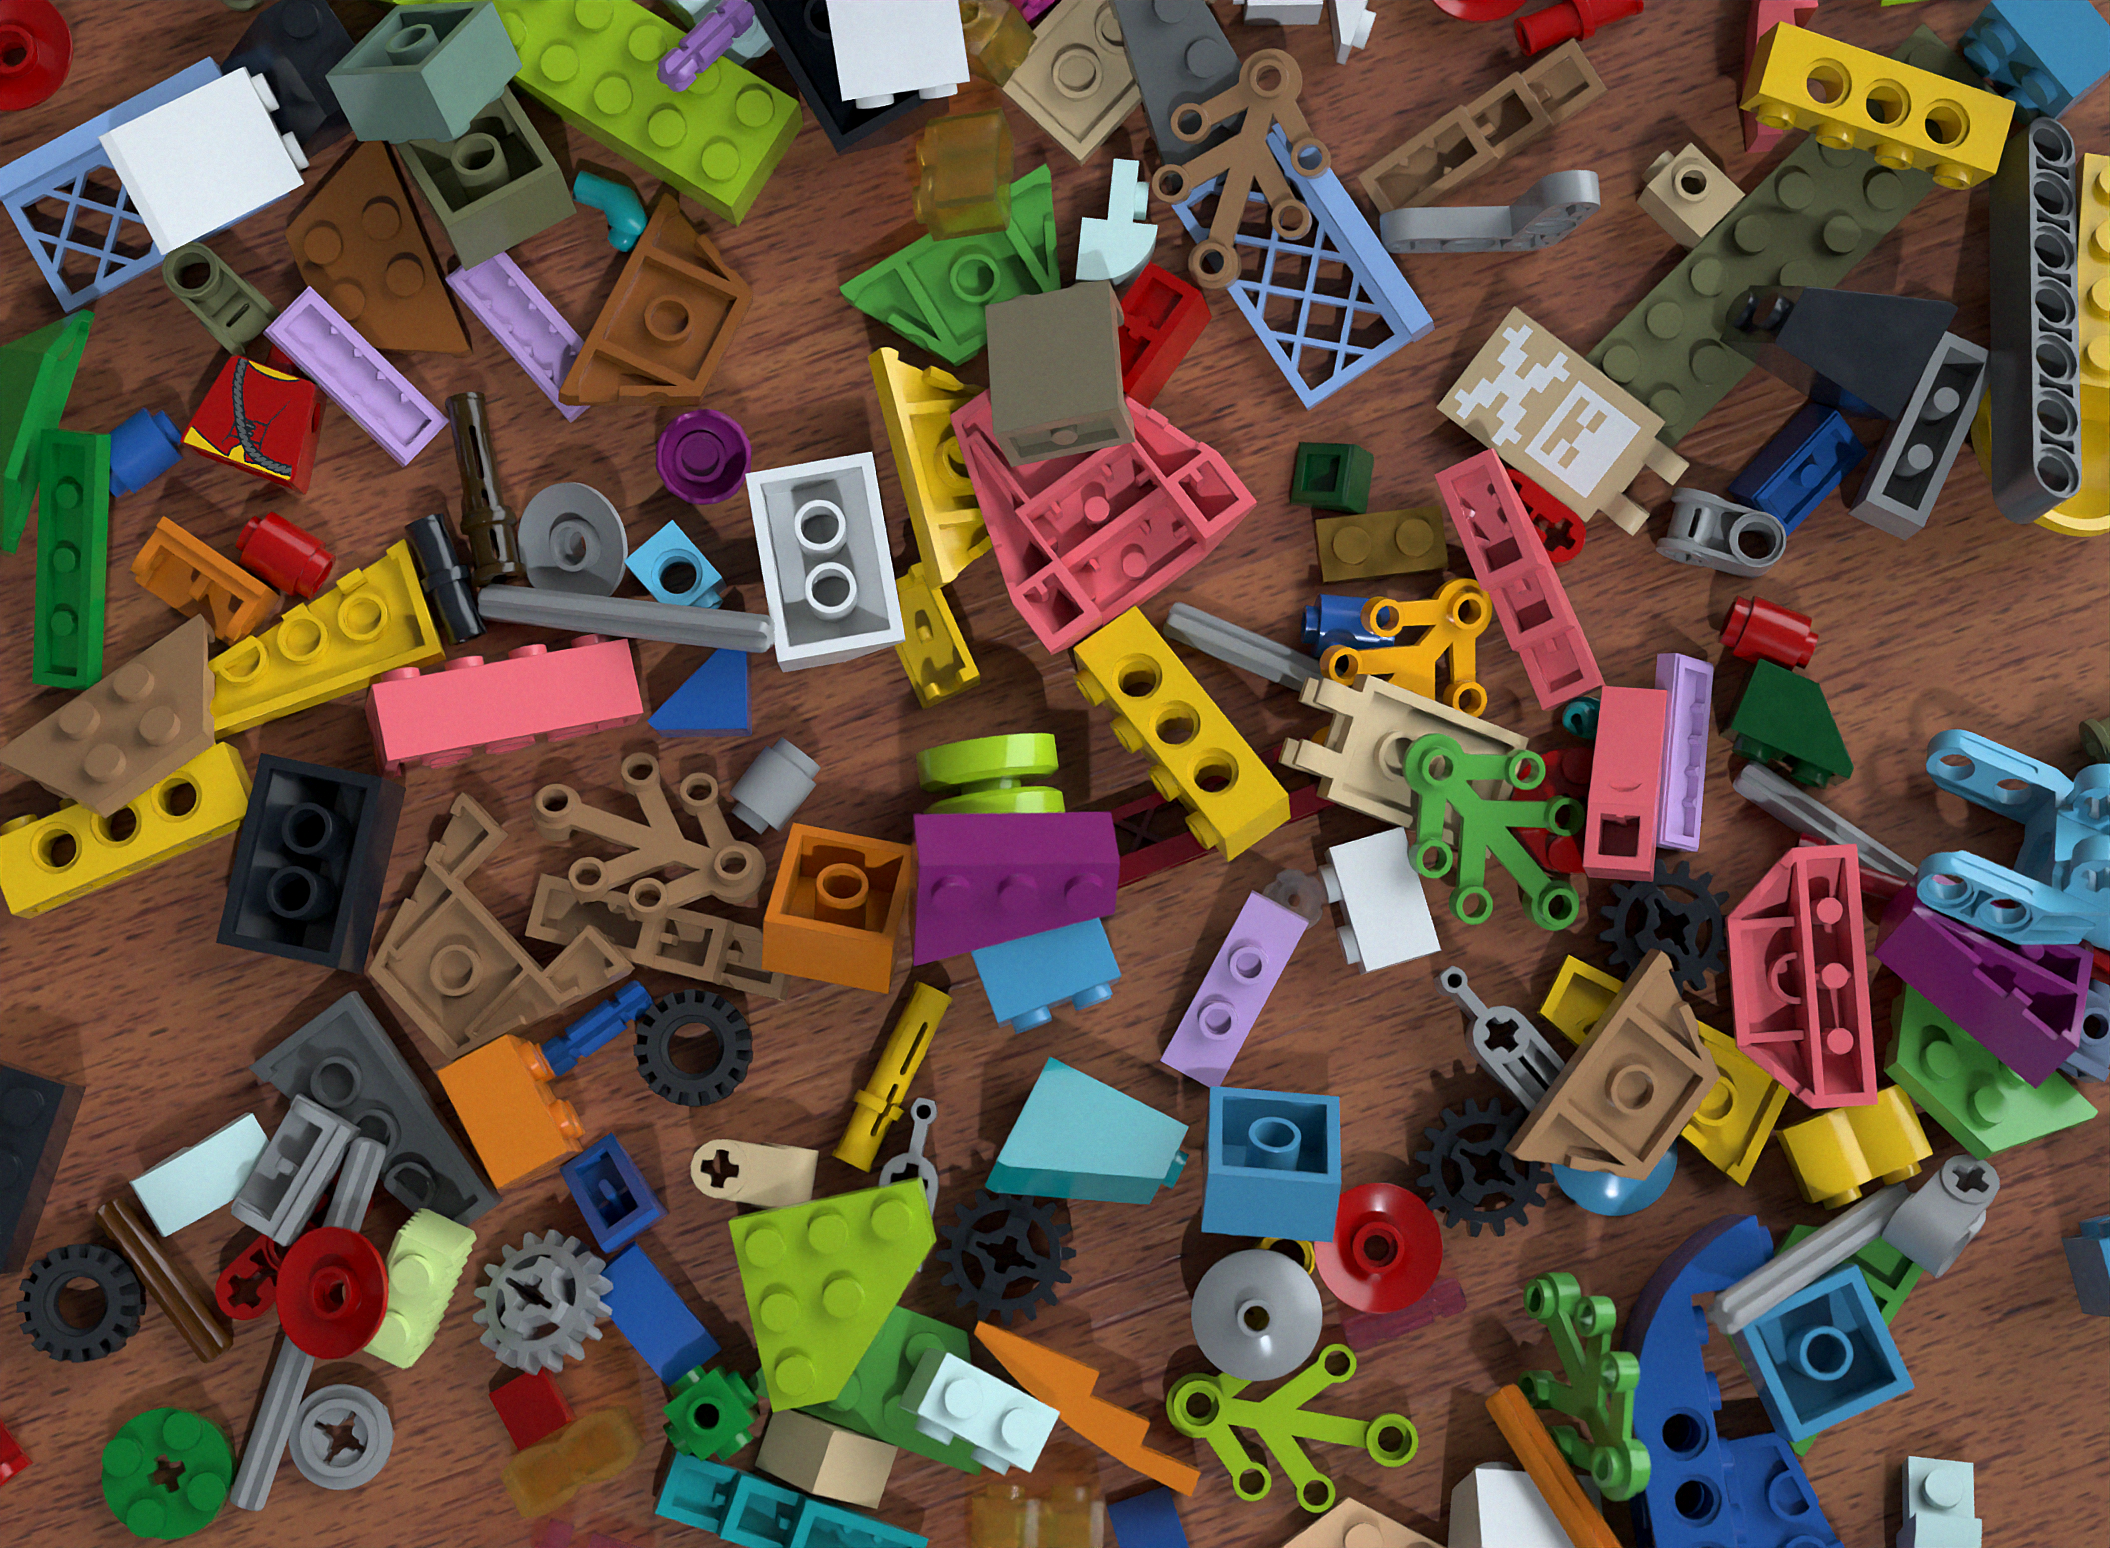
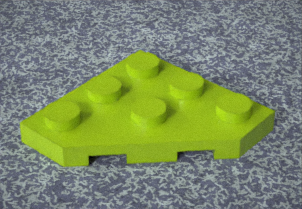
[728,1176,936,1412]

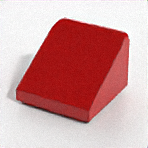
[488,1365,577,1451]

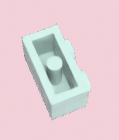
[898,1347,1060,1475]

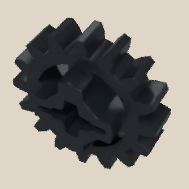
[1595,859,1730,997]
[1412,1097,1555,1237]
[936,1188,1076,1326]

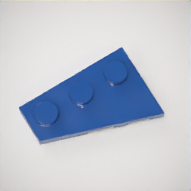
[1725,1429,1845,1548]

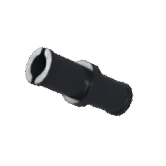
[404,513,488,646]

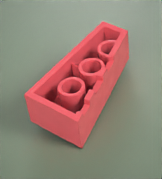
[364,633,644,780]

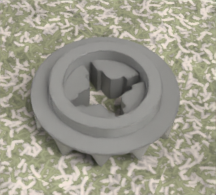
[288,1384,395,1490]

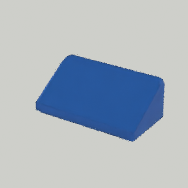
[1727,403,1868,537]

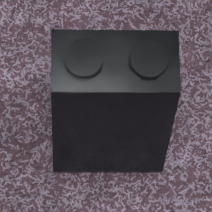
[1719,285,1958,421]

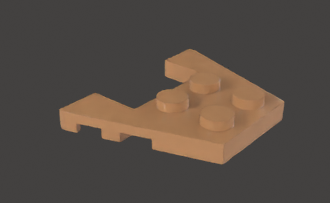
[368,792,635,1062]

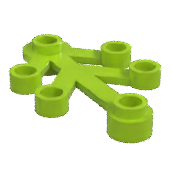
[1166,1343,1418,1513]

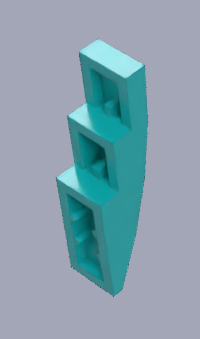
[652,1447,929,1548]

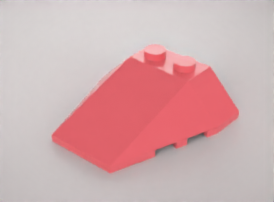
[950,387,1257,655]

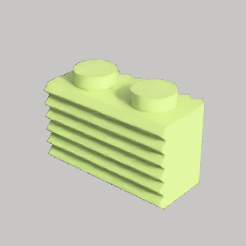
[362,1208,477,1369]

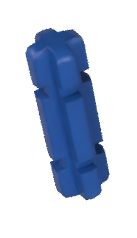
[541,980,655,1077]

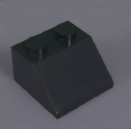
[219,0,356,160]

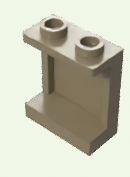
[985,279,1135,467]

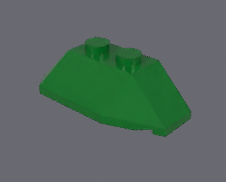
[0,309,96,557]

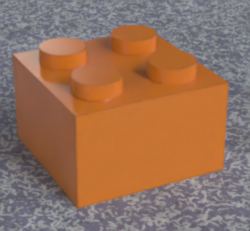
[761,823,912,994]
[436,1034,586,1189]

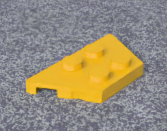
[868,347,993,590]

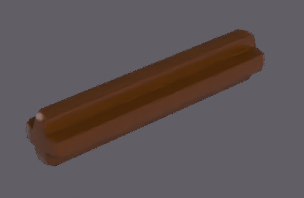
[94,1196,234,1364]

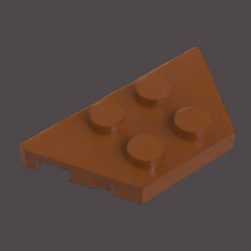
[284,140,473,359]
[558,193,754,406]

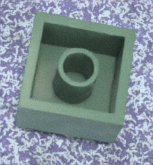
[325,0,523,144]

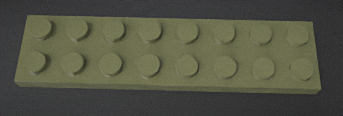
[1584,23,1999,449]

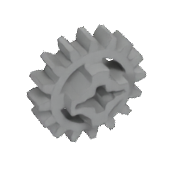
[473,1229,614,1375]

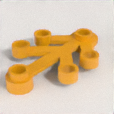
[1310,577,1493,746]

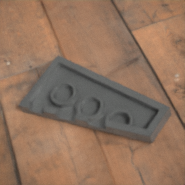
[1108,0,1276,191]
[248,991,504,1228]

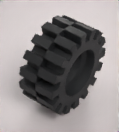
[633,989,754,1107]
[16,1243,147,1363]

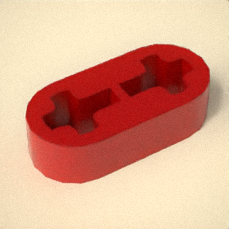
[1505,469,1586,568]

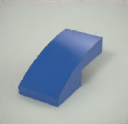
[599,1240,722,1387]

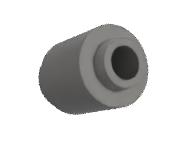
[729,737,821,835]

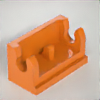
[130,515,281,647]

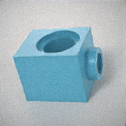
[624,520,727,609]

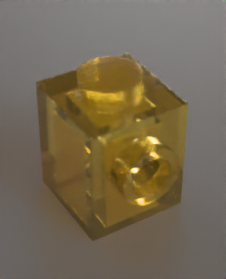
[958,0,1037,88]

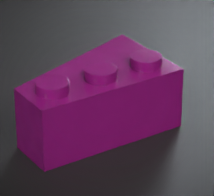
[908,812,1120,966]
[1873,871,2094,1089]

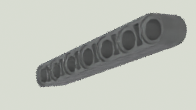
[1989,116,2082,525]

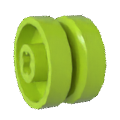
[916,733,1065,814]

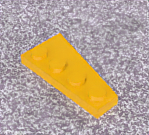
[208,538,446,740]

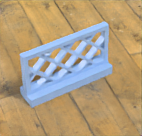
[0,56,290,314]
[1171,123,1435,411]

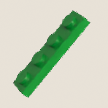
[32,428,111,691]

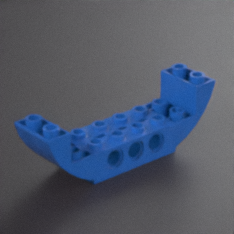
[1608,1214,1774,1548]

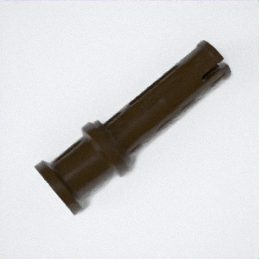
[445,392,528,588]

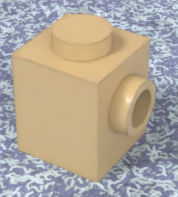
[1636,142,1745,254]

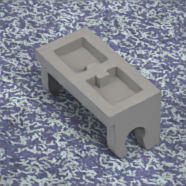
[231,1094,362,1246]

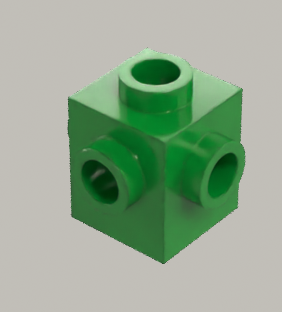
[662,1364,760,1462]

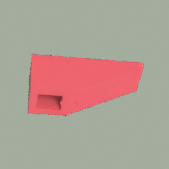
[1583,686,1668,882]

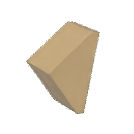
[755,1408,899,1509]

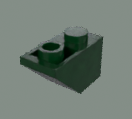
[1719,658,1854,790]

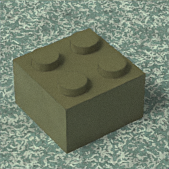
[394,84,577,271]

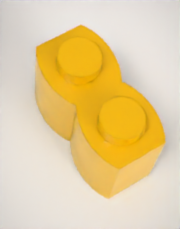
[1775,1082,1933,1210]

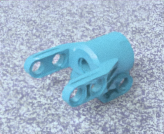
[1917,729,2110,951]

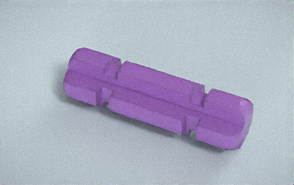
[656,0,755,92]

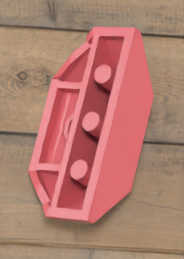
[1725,844,1878,1109]

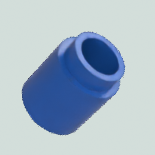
[107,407,184,498]
[1300,594,1395,660]

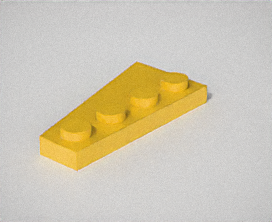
[1537,955,1790,1188]

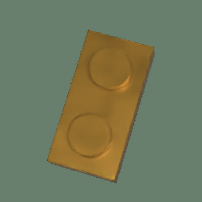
[1314,505,1449,586]

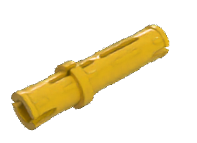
[832,981,953,1173]

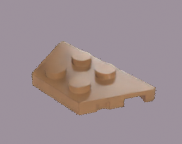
[0,613,215,818]
[1504,948,1720,1181]

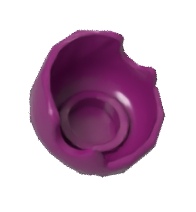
[656,409,752,505]

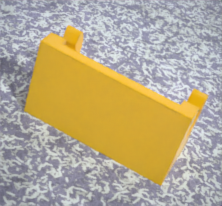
[894,561,981,710]

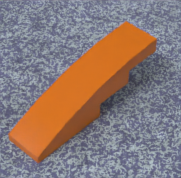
[974,1320,1201,1497]

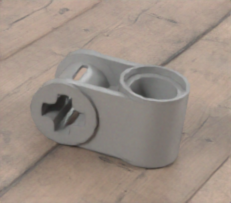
[1656,487,1787,579]
[1882,1154,1999,1278]

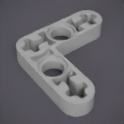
[1379,170,1601,253]

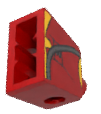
[180,343,327,495]

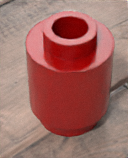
[235,511,336,599]
[1718,595,1819,672]

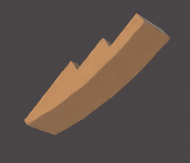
[1357,38,1610,215]
[525,873,792,1002]

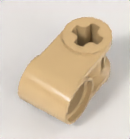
[691,1139,819,1209]

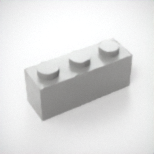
[1848,331,1991,541]

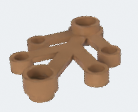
[1152,48,1331,291]
[530,752,766,923]

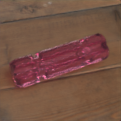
[1341,1278,1467,1353]

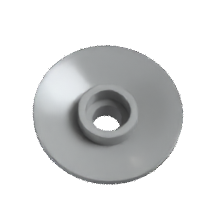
[518,482,628,597]
[1191,1249,1322,1381]

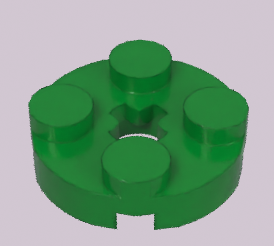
[101,1406,238,1540]

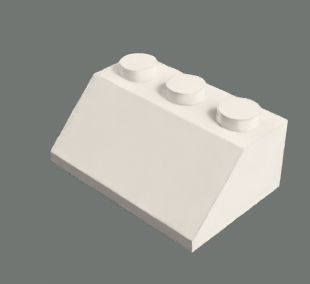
[745,452,906,673]

